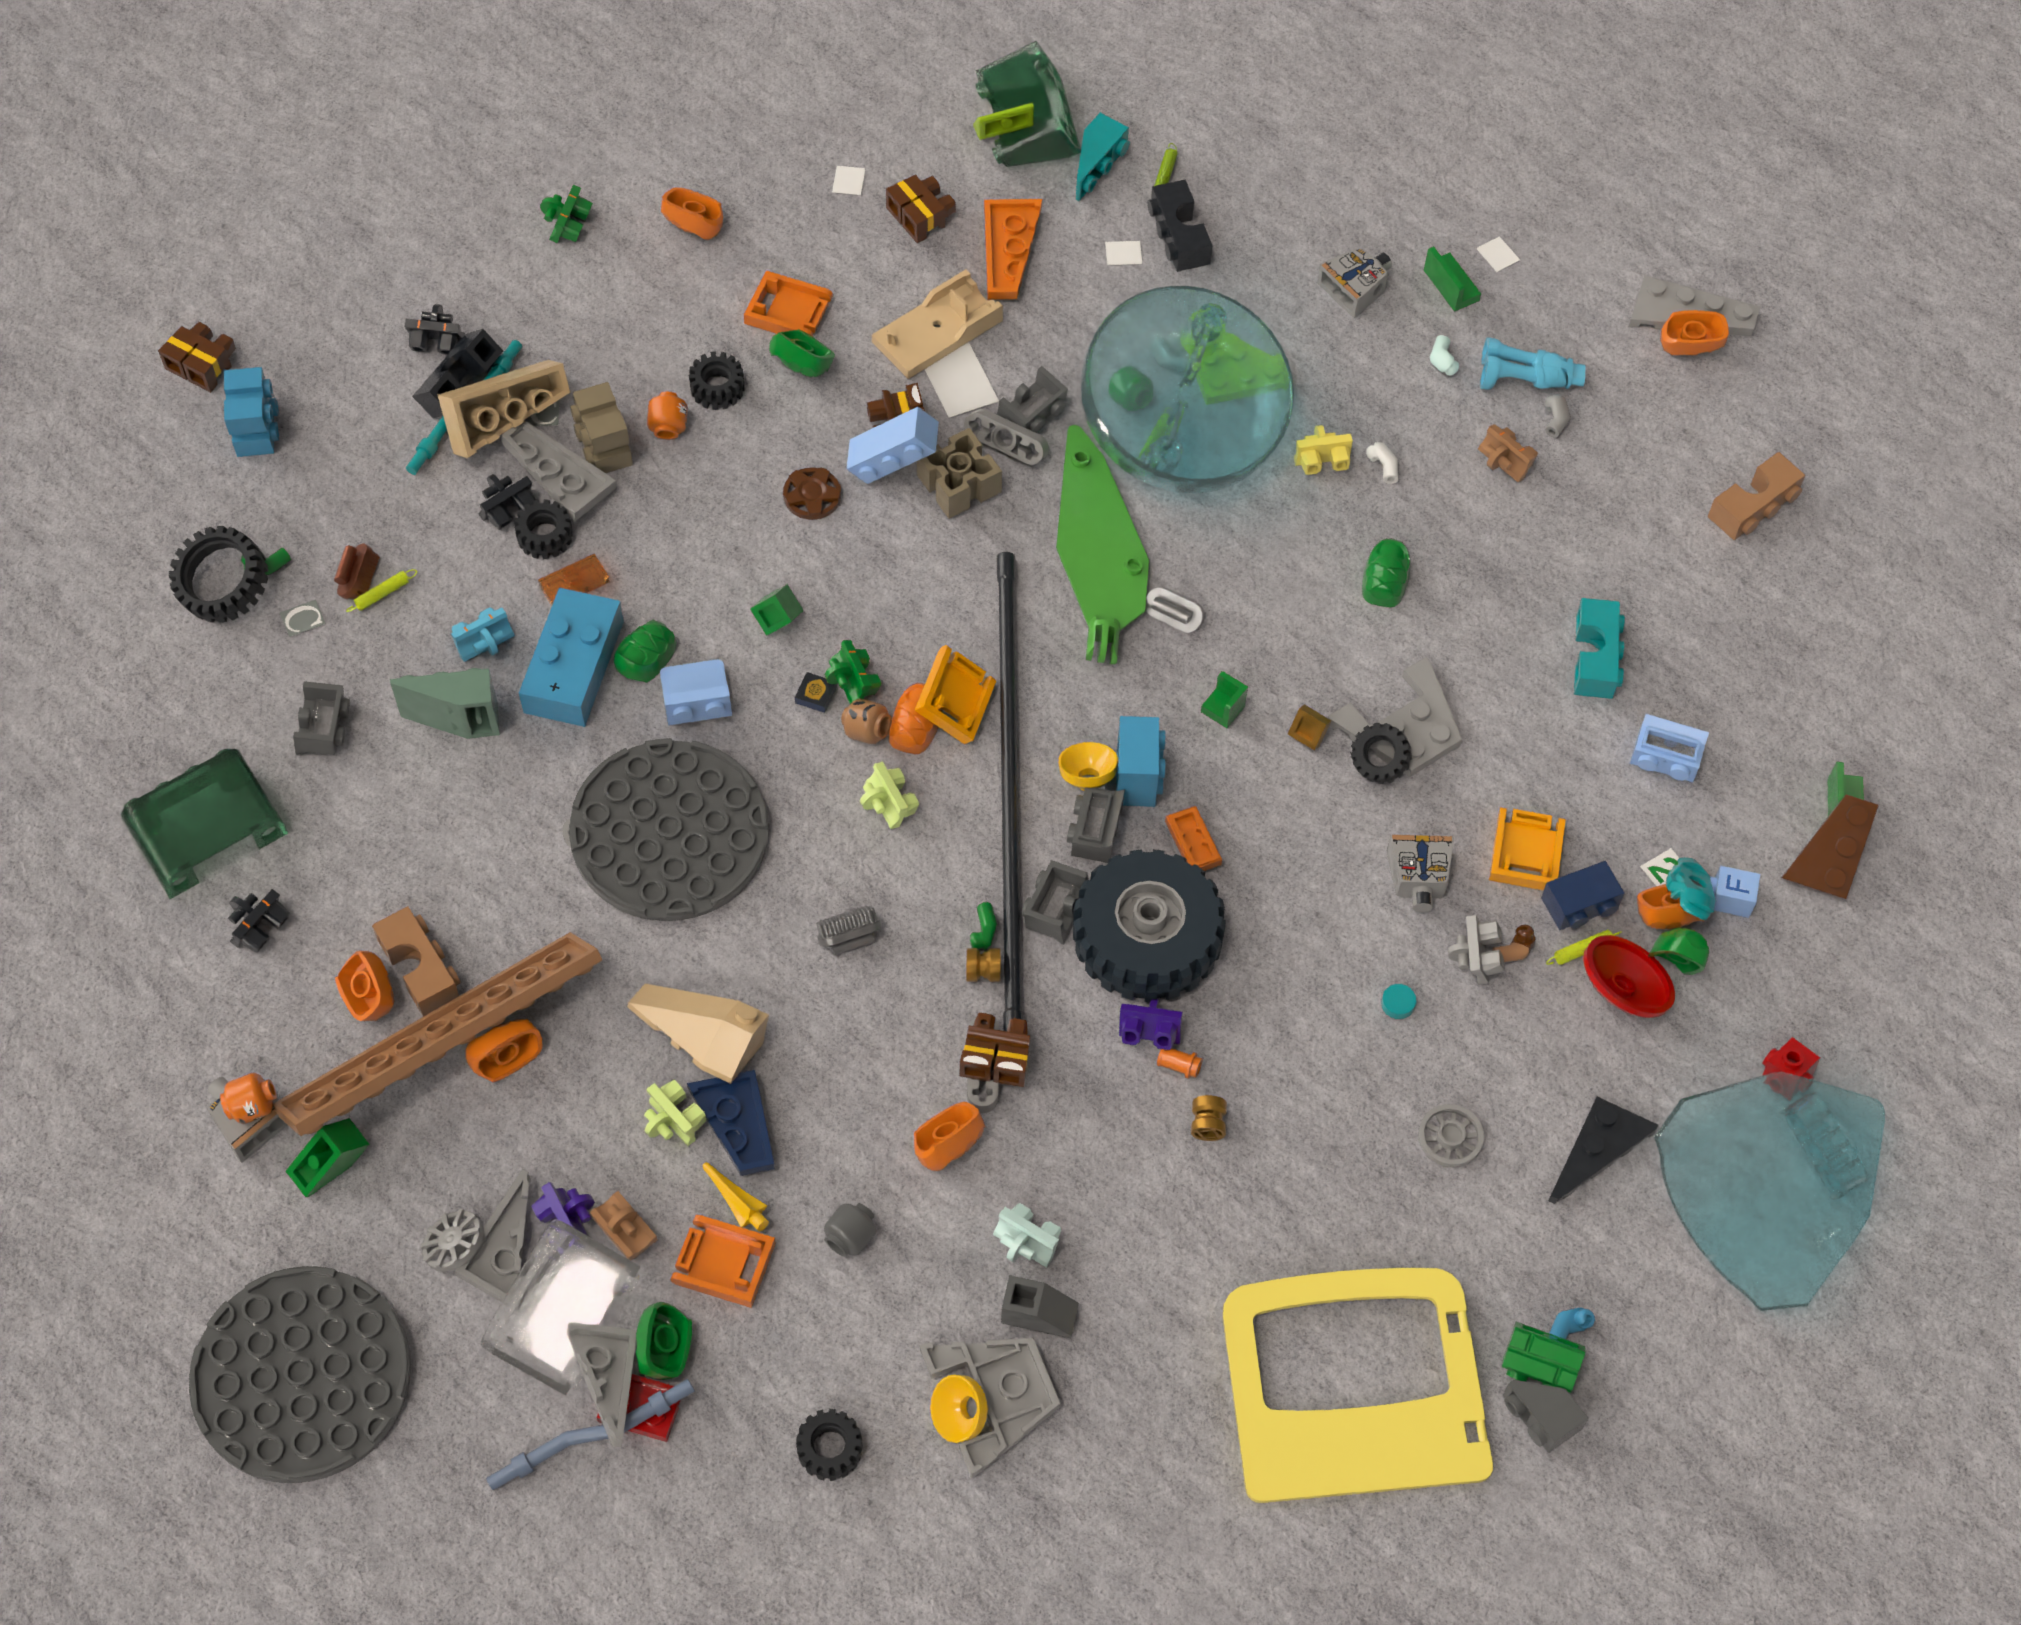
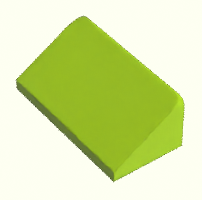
[973,103,1034,140]

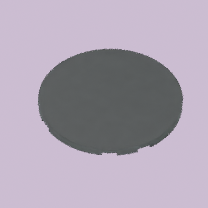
[569,738,769,921]
[189,1266,411,1483]

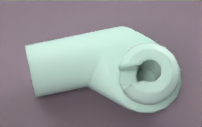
[1430,335,1459,376]

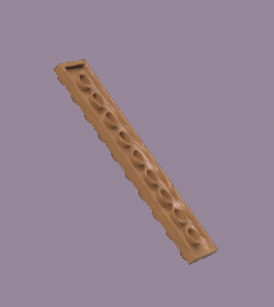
[273,932,602,1137]

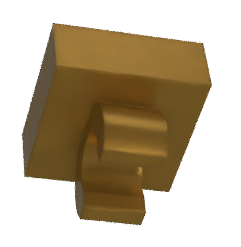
[1288,704,1331,750]

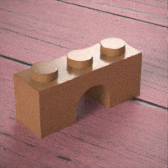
[1707,452,1805,540]
[372,906,461,1017]

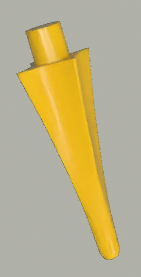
[702,1162,769,1232]

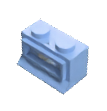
[1630,714,1709,782]

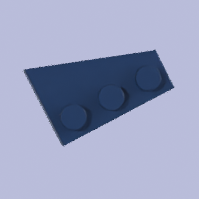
[687,1070,775,1176]

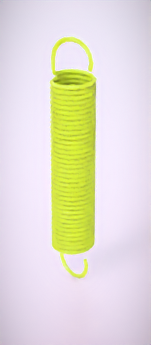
[346,569,417,612]
[1546,929,1622,965]

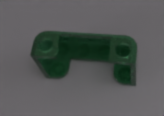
[121,748,288,899]

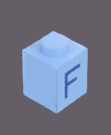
[1710,865,1760,918]

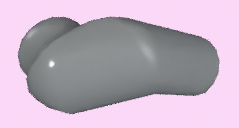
[1545,394,1571,438]

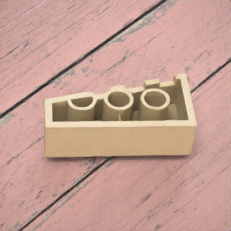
[438,360,570,458]

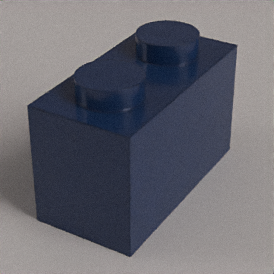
[1541,860,1624,931]

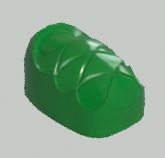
[769,329,835,378]
[1362,538,1410,608]
[613,619,676,683]
[1648,928,1710,975]
[636,1302,692,1381]

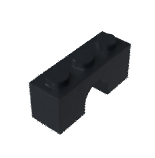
[1147,179,1213,272]
[412,329,503,418]

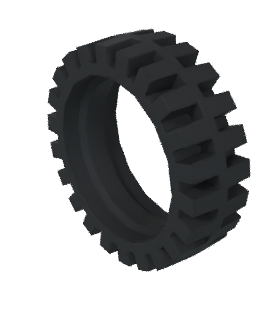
[169,526,268,623]

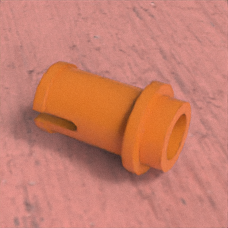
[1157,1048,1203,1079]

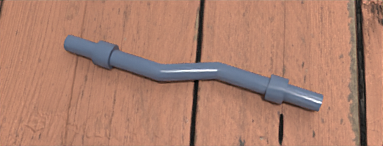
[486,1379,695,1491]

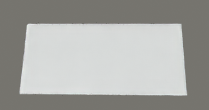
[924,325,999,418]

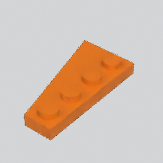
[984,199,1043,300]

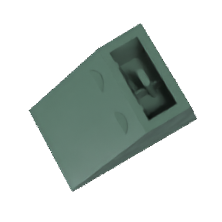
[390,668,500,739]

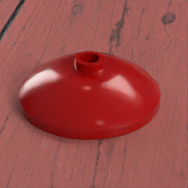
[1583,935,1675,1018]

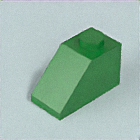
[286,1118,370,1197]

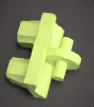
[860,762,919,829]
[644,1080,706,1146]

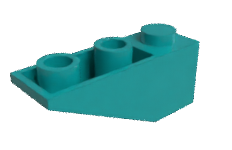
[1076,112,1130,201]

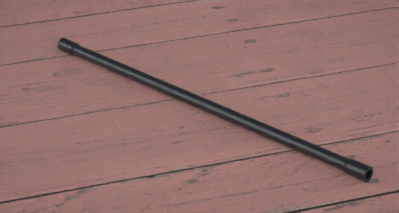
[997,552,1024,1031]

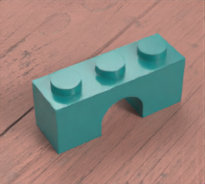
[1574,598,1625,699]

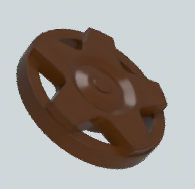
[783,467,841,520]

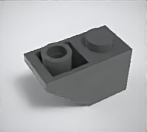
[1001,1275,1079,1339]
[1503,1380,1589,1453]

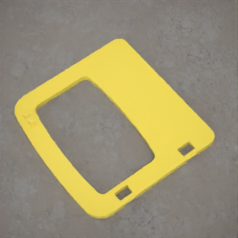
[1222,1268,1493,1503]

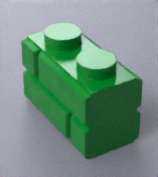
[1501,1321,1586,1393]

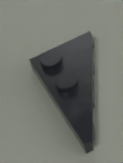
[1548,1096,1658,1204]

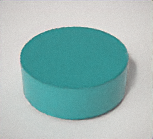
[1381,984,1416,1019]

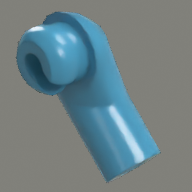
[1549,1308,1595,1339]

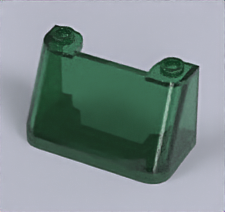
[975,41,1081,167]

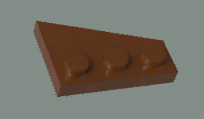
[1781,794,1879,899]

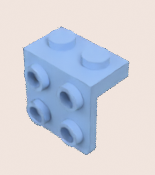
[660,659,732,726]

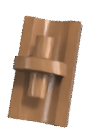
[1478,424,1538,482]
[590,1191,658,1262]

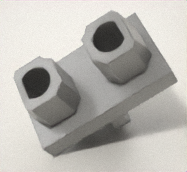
[1448,915,1505,985]

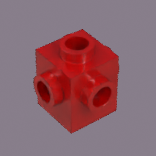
[1761,1037,1821,1100]

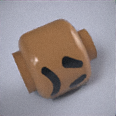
[841,699,892,744]

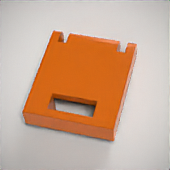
[744,271,833,337]
[670,1215,776,1308]

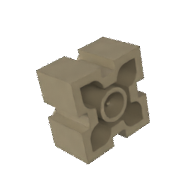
[570,382,633,473]
[917,428,1002,519]

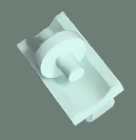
[993,1203,1061,1267]

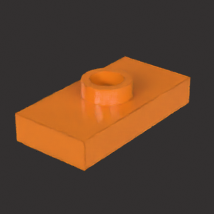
[1165,806,1222,871]

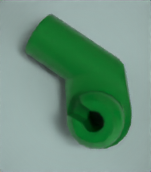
[241,548,292,575]
[970,902,997,951]

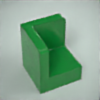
[750,584,803,636]
[1201,671,1248,728]

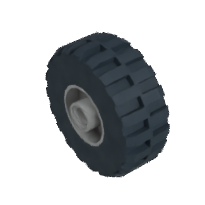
[1073,849,1226,1002]

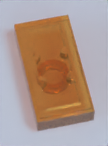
[538,553,610,606]

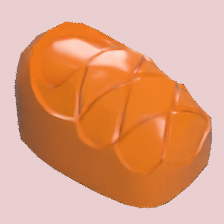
[661,187,723,240]
[1660,310,1729,355]
[889,682,942,754]
[1637,884,1705,929]
[335,950,394,1021]
[465,1019,543,1083]
[914,1102,986,1172]

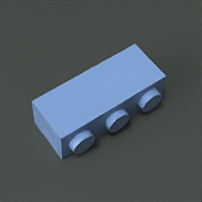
[847,407,939,484]

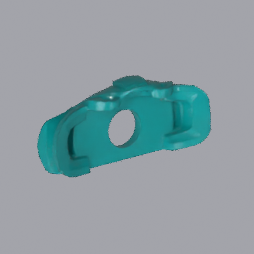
[1666,857,1716,920]

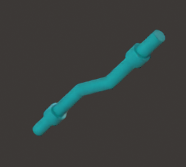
[406,340,523,475]

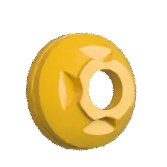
[1058,742,1118,791]
[930,1374,988,1443]

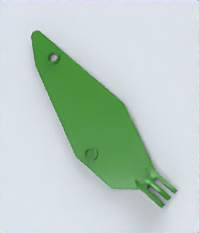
[1056,425,1149,664]

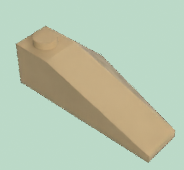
[627,984,769,1084]

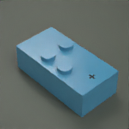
[519,588,624,727]

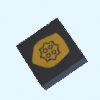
[795,672,837,713]

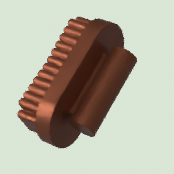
[334,543,380,599]

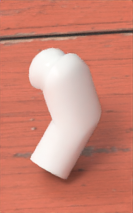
[1366,442,1398,484]

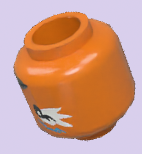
[647,391,688,440]
[220,1072,277,1124]

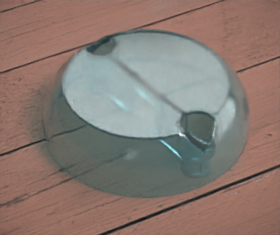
[1080,286,1294,493]

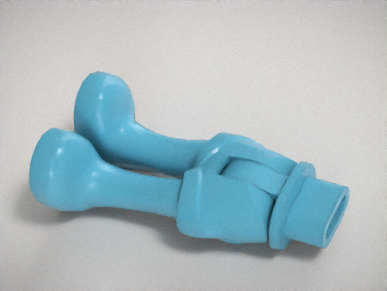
[1480,337,1586,390]

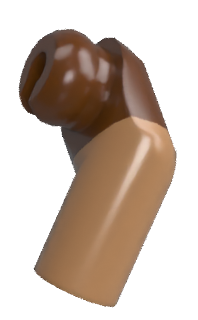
[1492,925,1536,962]

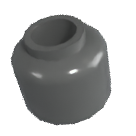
[824,1203,877,1257]

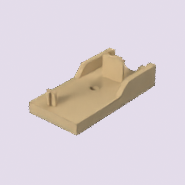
[871,269,1003,379]

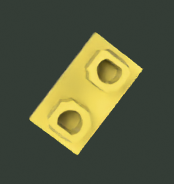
[1294,425,1353,475]

